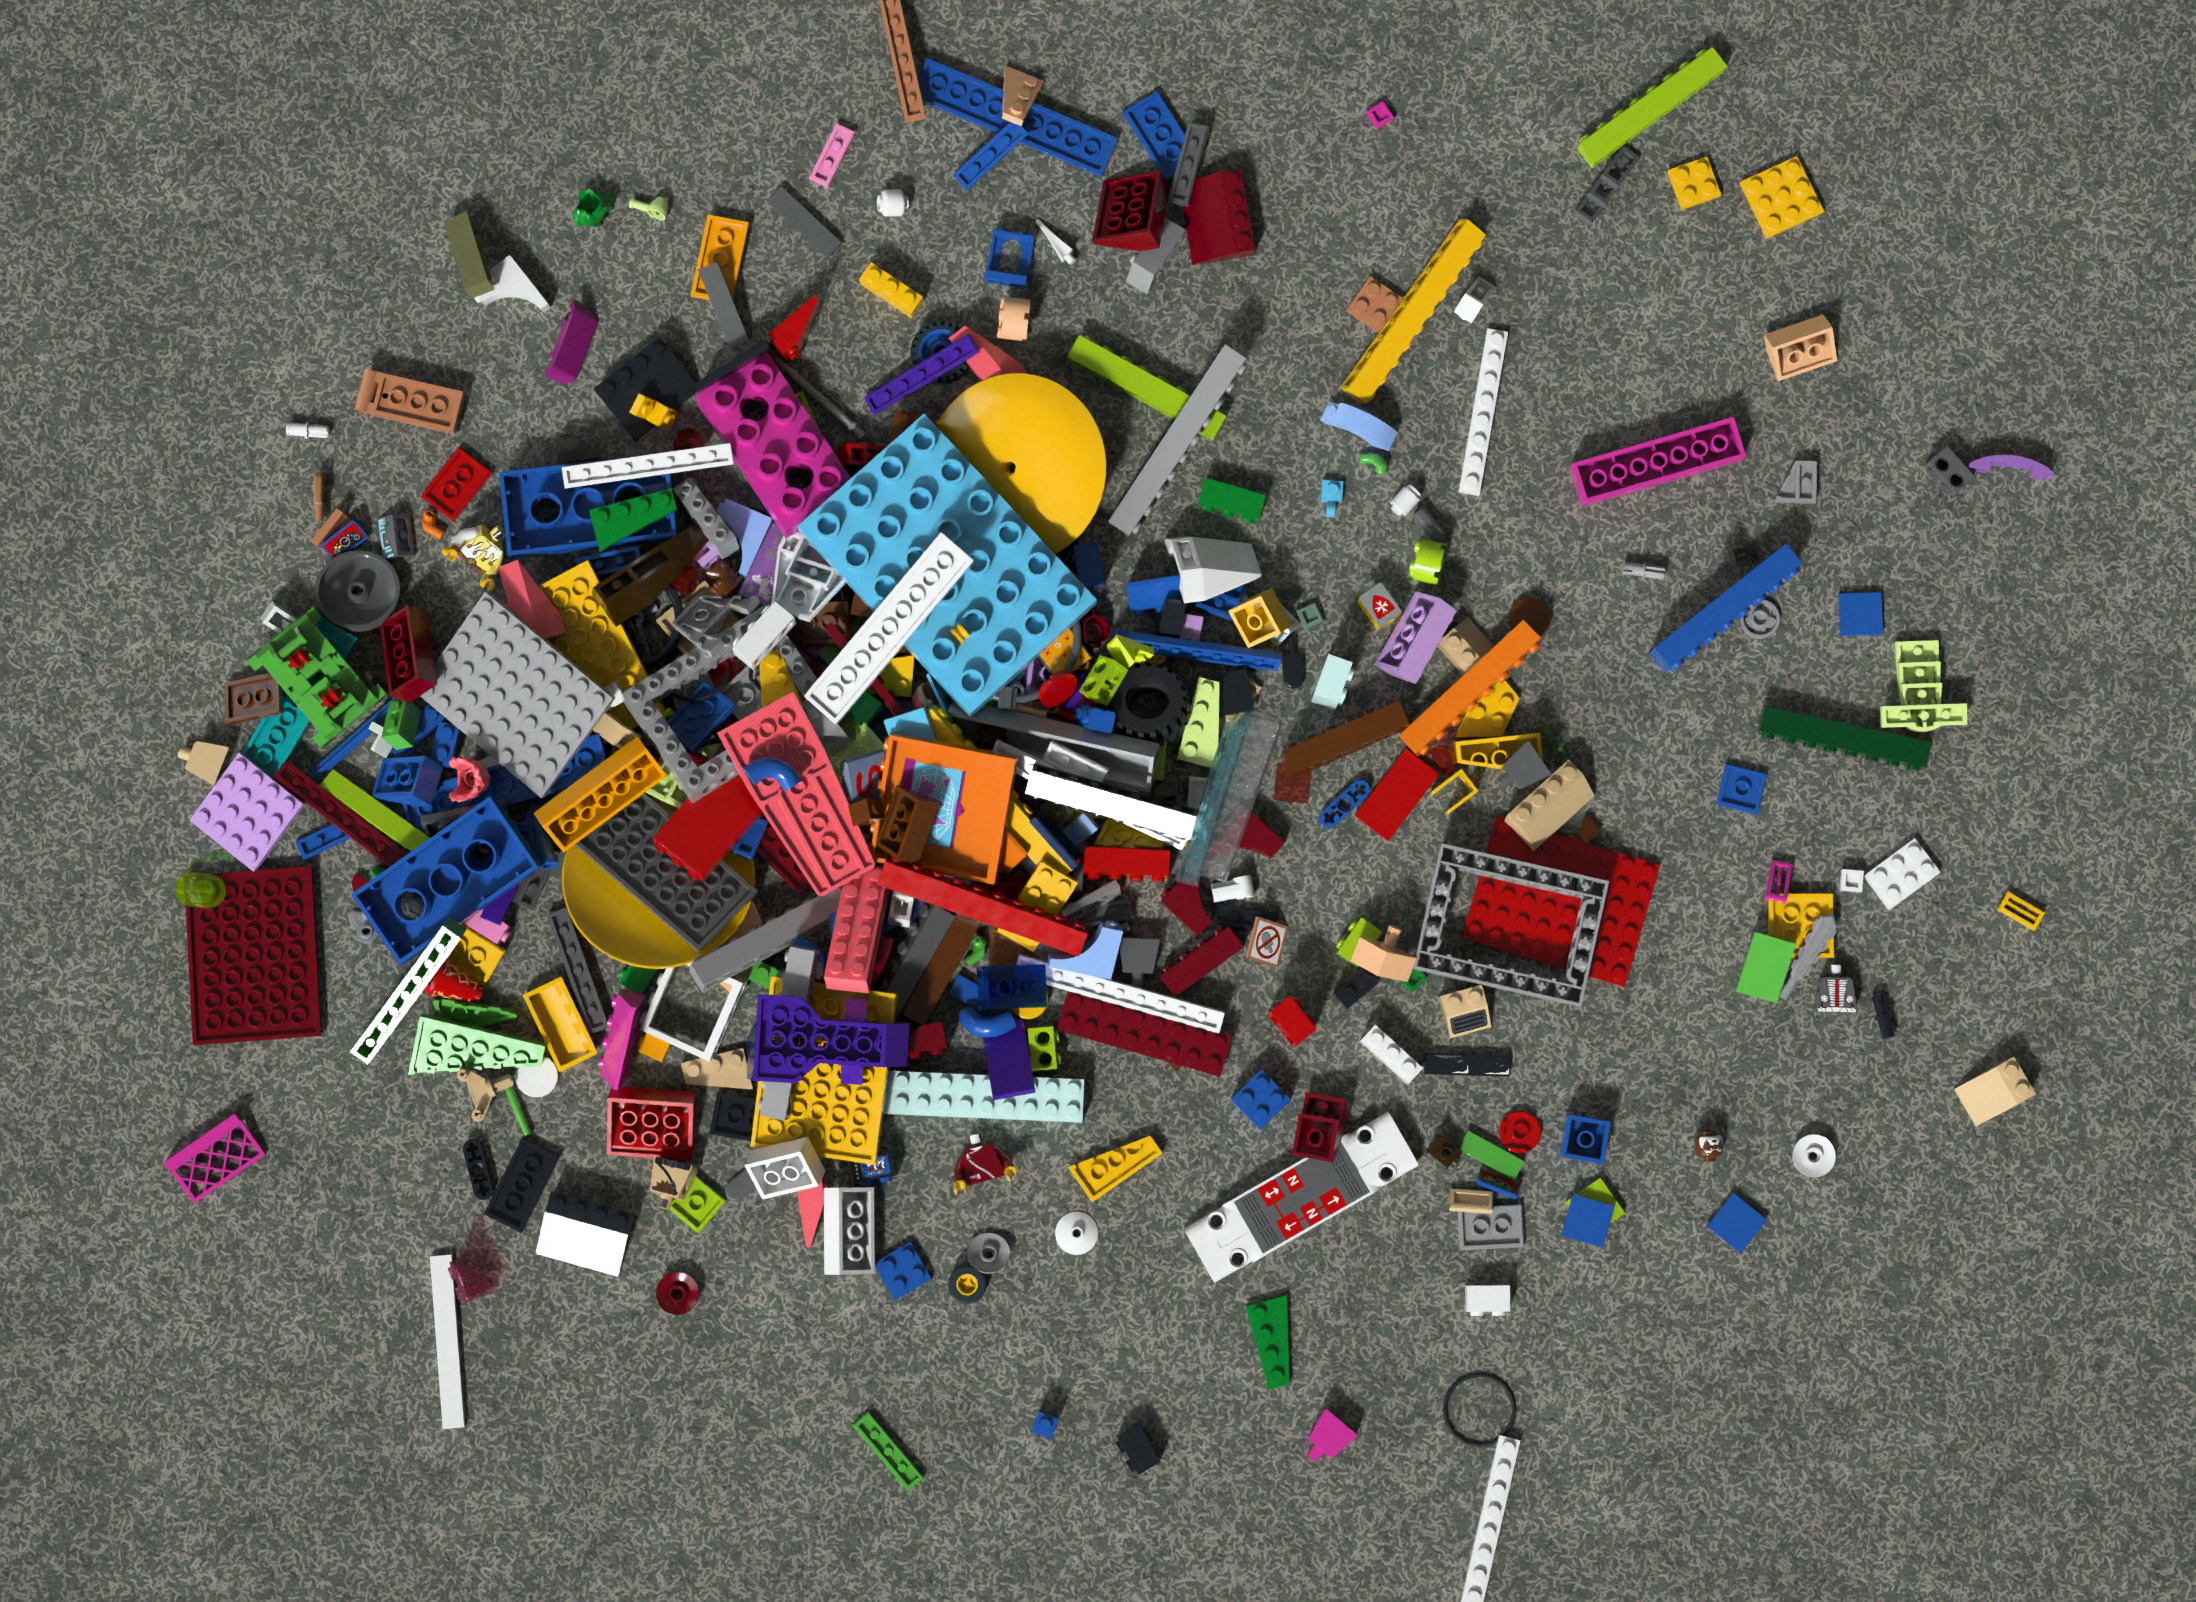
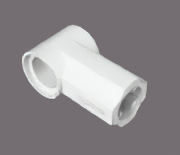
[1211,875,1255,903]

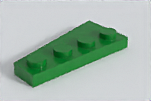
[589,489,677,552]

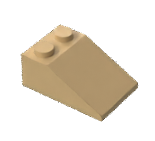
[1954,1057,2036,1126]

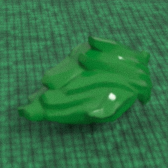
[572,189,618,227]

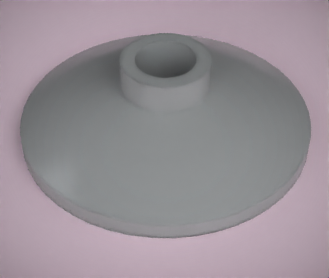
[967,1233,1010,1274]

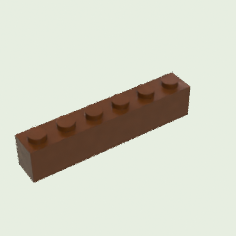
[902,912,982,1025]

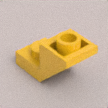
[630,394,678,430]

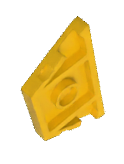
[1455,681,1520,738]

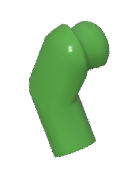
[1360,453,1388,475]
[964,935,987,967]

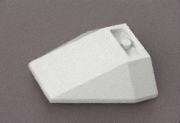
[1164,536,1262,603]

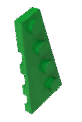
[1245,1295,1290,1390]

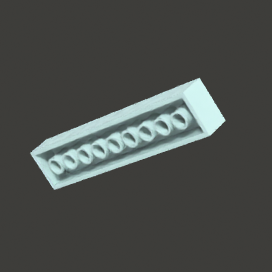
[883,1071,1084,1123]

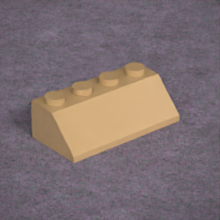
[1504,760,1595,851]

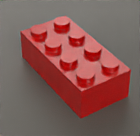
[1083,846,1170,883]

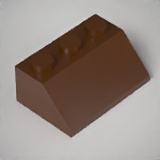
[876,785,939,863]

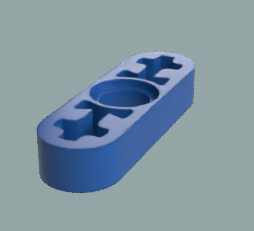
[1319,780,1370,828]

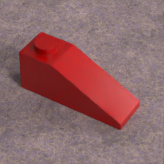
[838,443,887,470]

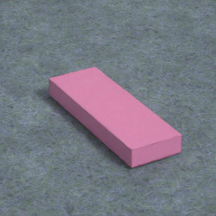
[809,123,856,188]

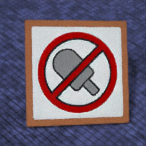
[1246,916,1288,968]

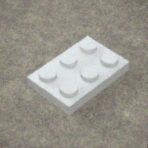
[1863,838,1940,910]

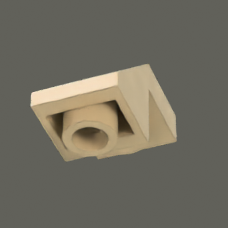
[593,712,642,749]

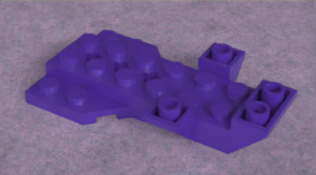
[753,994,910,1085]

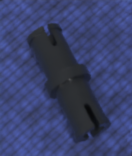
[1871,995,1895,1039]

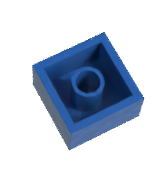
[1230,1069,1291,1130]
[1559,1114,1611,1165]

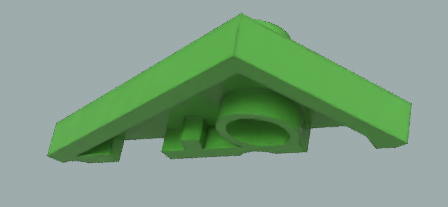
[433,997,517,1027]

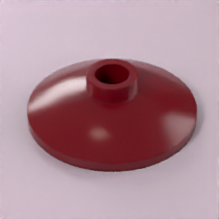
[656,1272,699,1315]

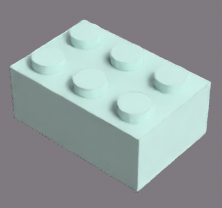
[1311,654,1355,710]

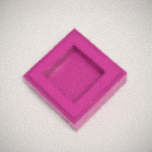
[1366,100,1395,130]

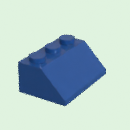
[1126,575,1192,617]

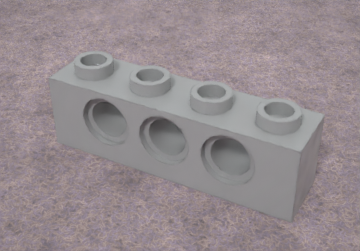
[672,477,739,560]

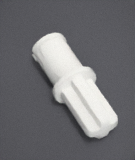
[286,422,330,439]

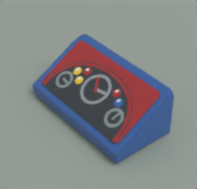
[320,519,369,559]
[1475,1169,1520,1199]

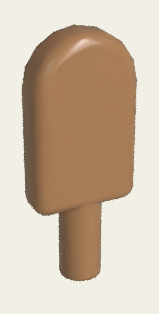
[314,472,325,522]

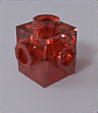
[670,565,701,597]

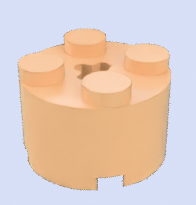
[997,297,1031,341]

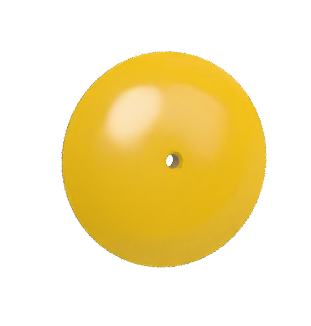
[937,373,1107,554]
[562,792,755,969]

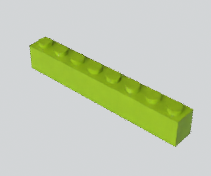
[1577,47,1728,168]
[1067,335,1226,441]

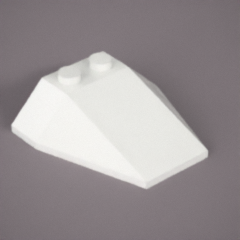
[771,532,846,622]

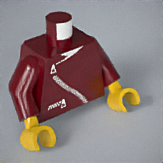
[954,1133,1019,1195]

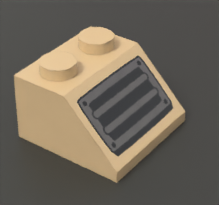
[1439,985,1491,1038]

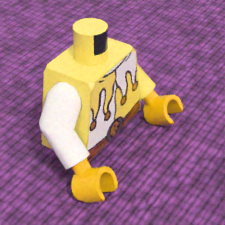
[442,525,506,591]

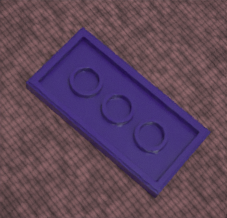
[983,1018,1036,1100]

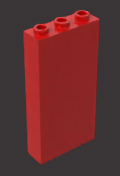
[653,774,763,882]

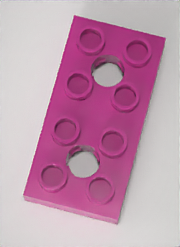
[696,353,851,539]

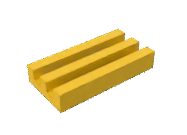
[1997,891,2045,931]

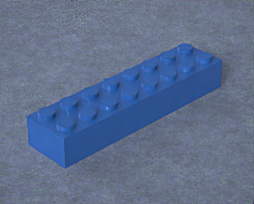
[1649,543,1802,673]

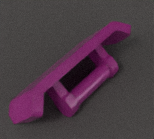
[545,300,598,384]

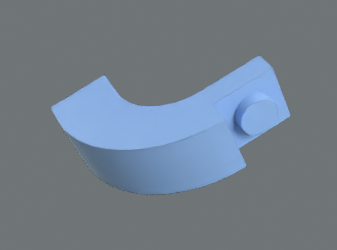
[1320,401,1398,451]

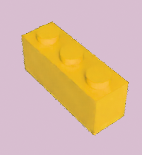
[859,262,924,319]

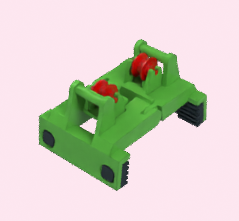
[247,605,389,748]

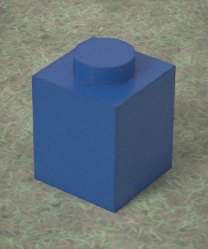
[1031,1410,1059,1439]

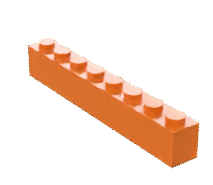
[1399,620,1542,757]

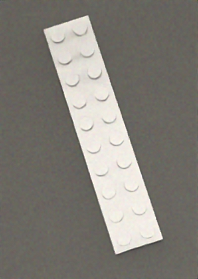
[804,532,975,724]

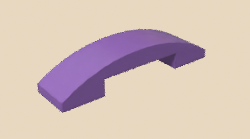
[1966,455,2054,480]

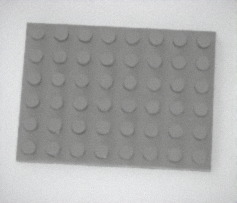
[420,591,616,798]

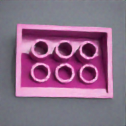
[598,989,646,1090]

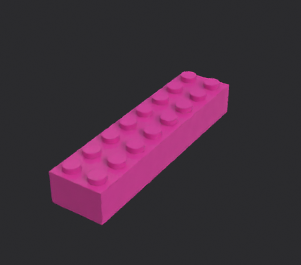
[1570,417,1746,508]

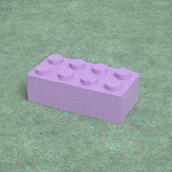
[1375,592,1457,684]

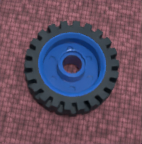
[910,321,970,385]

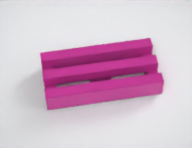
[1765,860,1793,904]

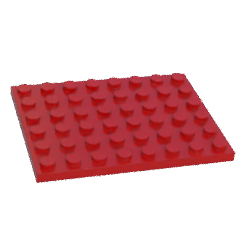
[1461,816,1660,987]

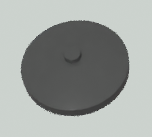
[314,551,401,632]

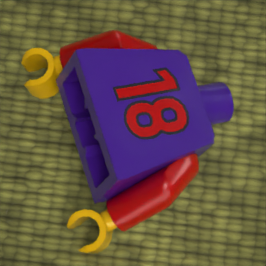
[1049,662,1109,723]

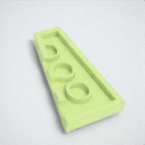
[1177,677,1220,770]

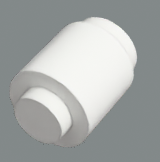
[1390,485,1421,516]

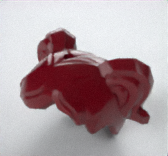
[1080,606,1110,648]

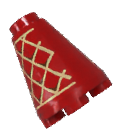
[422,958,484,1003]

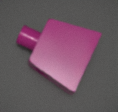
[1307,1408,1358,1462]

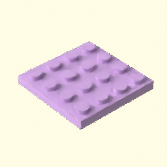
[190,753,305,872]

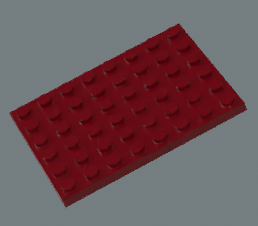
[184,866,322,1046]

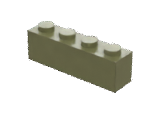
[444,212,495,299]

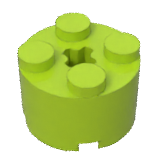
[1409,538,1448,585]

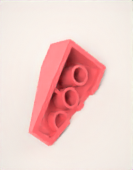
[948,325,1028,381]
[498,560,567,640]

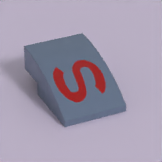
[841,749,885,805]

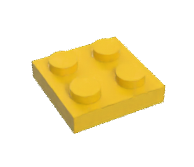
[1667,157,1721,210]

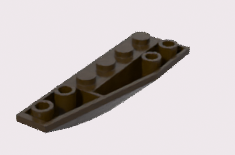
[592,524,709,627]

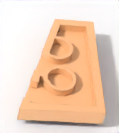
[1002,66,1044,126]

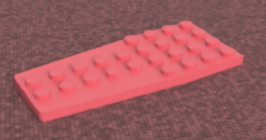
[717,692,875,896]

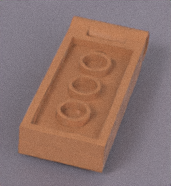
[354,369,466,435]

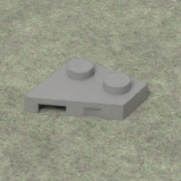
[1774,461,1817,504]

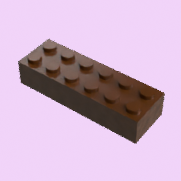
[1281,700,1409,780]

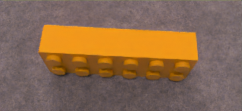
[534,736,667,853]

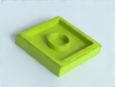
[670,1175,726,1234]
[1565,1178,1625,1223]

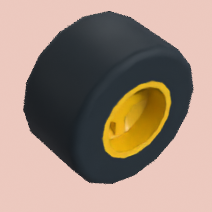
[948,1265,987,1304]

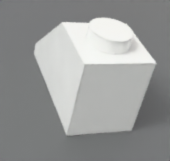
[1454,276,1496,323]
[260,601,297,641]

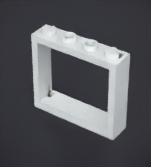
[640,963,747,1061]

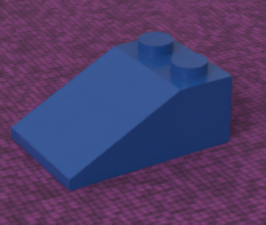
[371,756,443,806]

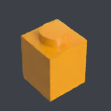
[637,1033,672,1063]

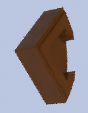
[1580,815,1601,845]

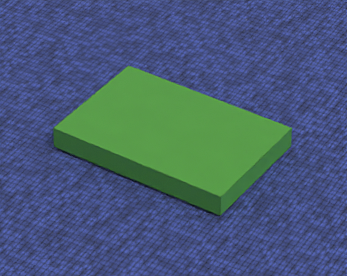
[1735,930,1796,1003]

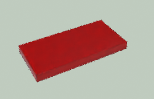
[1354,749,1439,841]

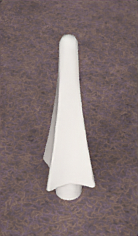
[1036,219,1076,265]

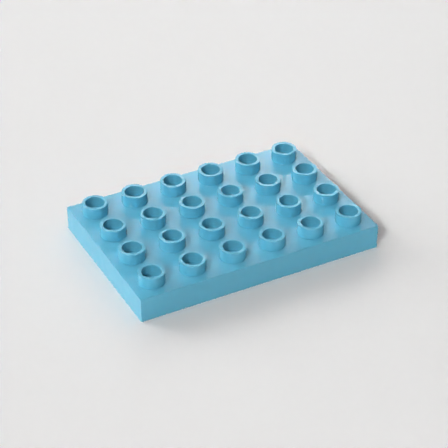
[797,414,1097,718]

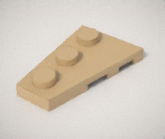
[681,1048,754,1090]

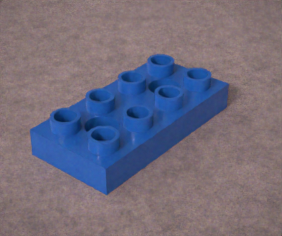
[499,454,678,559]
[351,796,543,965]

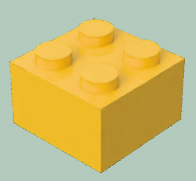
[1228,588,1292,648]

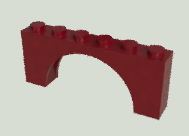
[1160,808,1285,937]

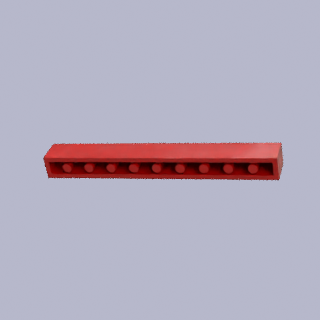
[877,855,1088,957]

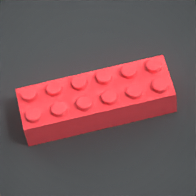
[824,867,890,993]

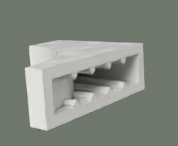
[474,255,550,312]

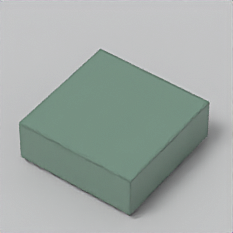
[1296,602,1324,630]

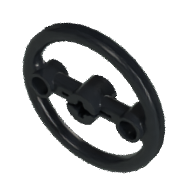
[624,584,684,667]

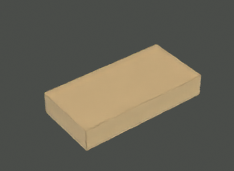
[1449,1188,1493,1214]

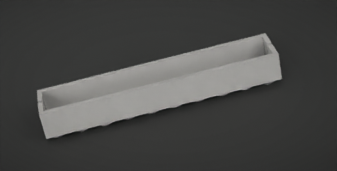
[947,700,1160,792]

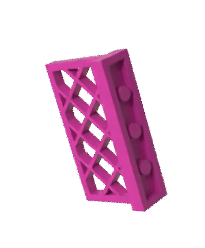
[164,1112,266,1203]

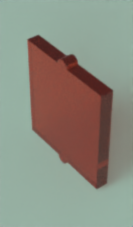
[1273,763,1312,804]

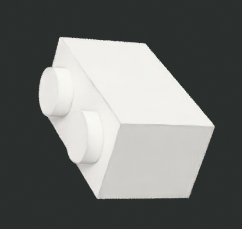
[1465,1285,1510,1316]

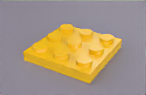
[1740,156,1824,239]
[1768,894,1834,958]

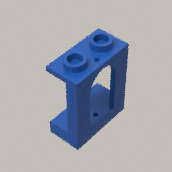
[984,227,1035,289]

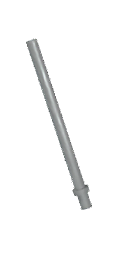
[769,352,867,439]

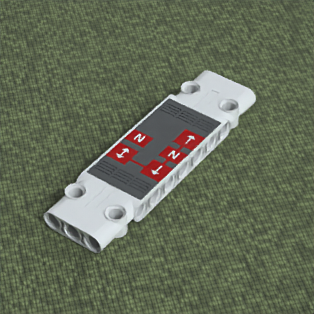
[1184,1112,1419,1283]

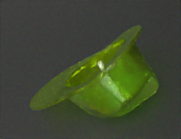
[175,872,226,908]

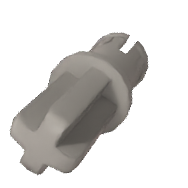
[1623,561,1666,579]

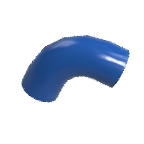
[743,757,802,792]
[958,1006,1016,1038]

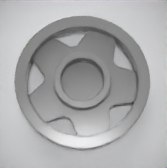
[1740,600,1780,639]

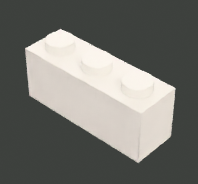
[732,602,796,670]
[1360,1025,1423,1084]

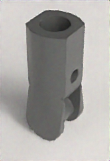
[1413,507,1446,542]

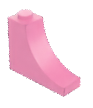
[464,910,511,945]

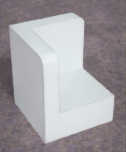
[368,721,392,758]

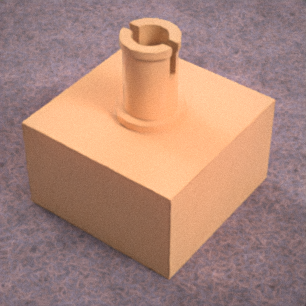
[1351,925,1416,982]

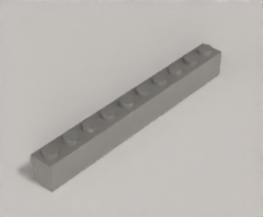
[1108,345,1248,536]

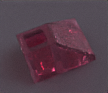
[448,1260,494,1303]

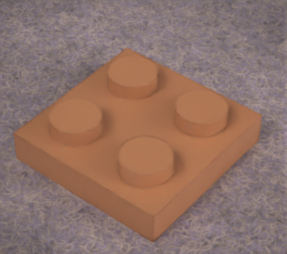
[1346,276,1403,333]

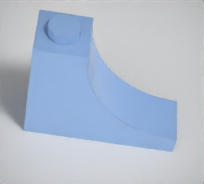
[716,498,773,578]
[1047,920,1123,980]

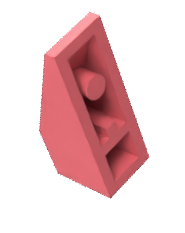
[797,1179,828,1247]

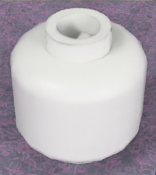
[877,189,909,217]

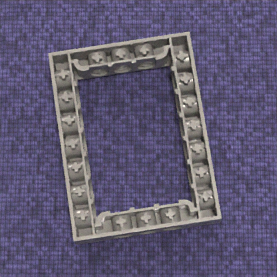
[621,605,823,804]
[1413,843,1609,1007]

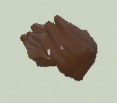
[706,555,744,598]

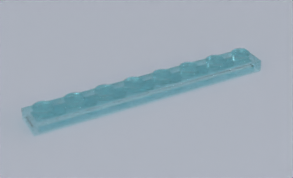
[1175,722,1247,886]

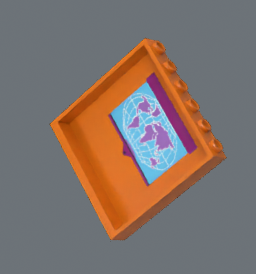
[868,732,1019,884]

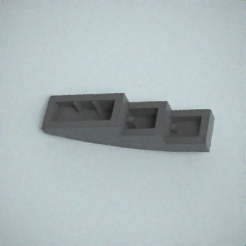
[1574,146,1640,226]

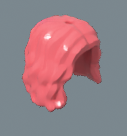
[449,756,490,802]

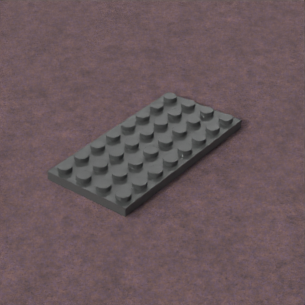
[575,793,758,953]

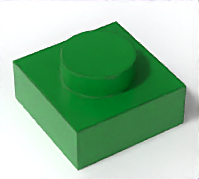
[1399,969,1428,993]

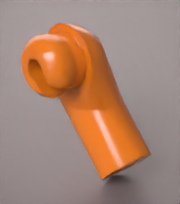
[422,510,446,540]

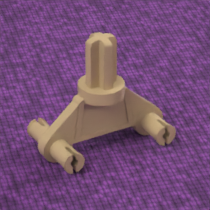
[457,1068,514,1122]

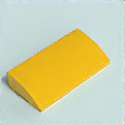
[523,976,598,1072]

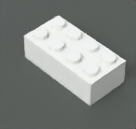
[824,1187,875,1275]

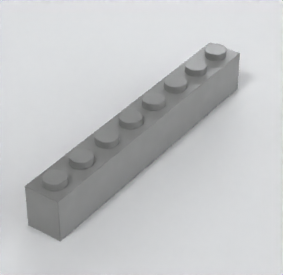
[689,888,841,993]
[758,945,820,1121]

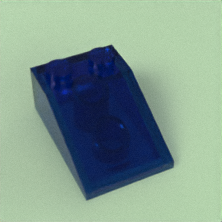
[977,964,1047,1010]

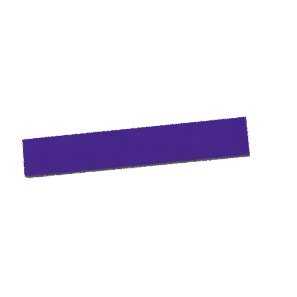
[863,334,980,415]

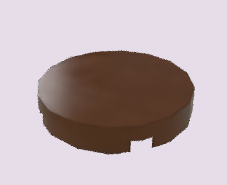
[1509,597,1551,637]

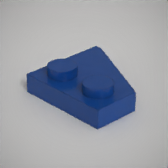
[1195,583,1249,621]

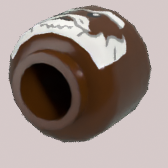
[1694,1130,1723,1162]

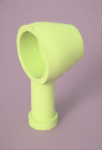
[629,197,668,220]

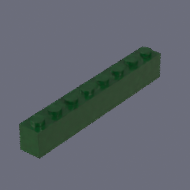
[1757,706,1931,772]

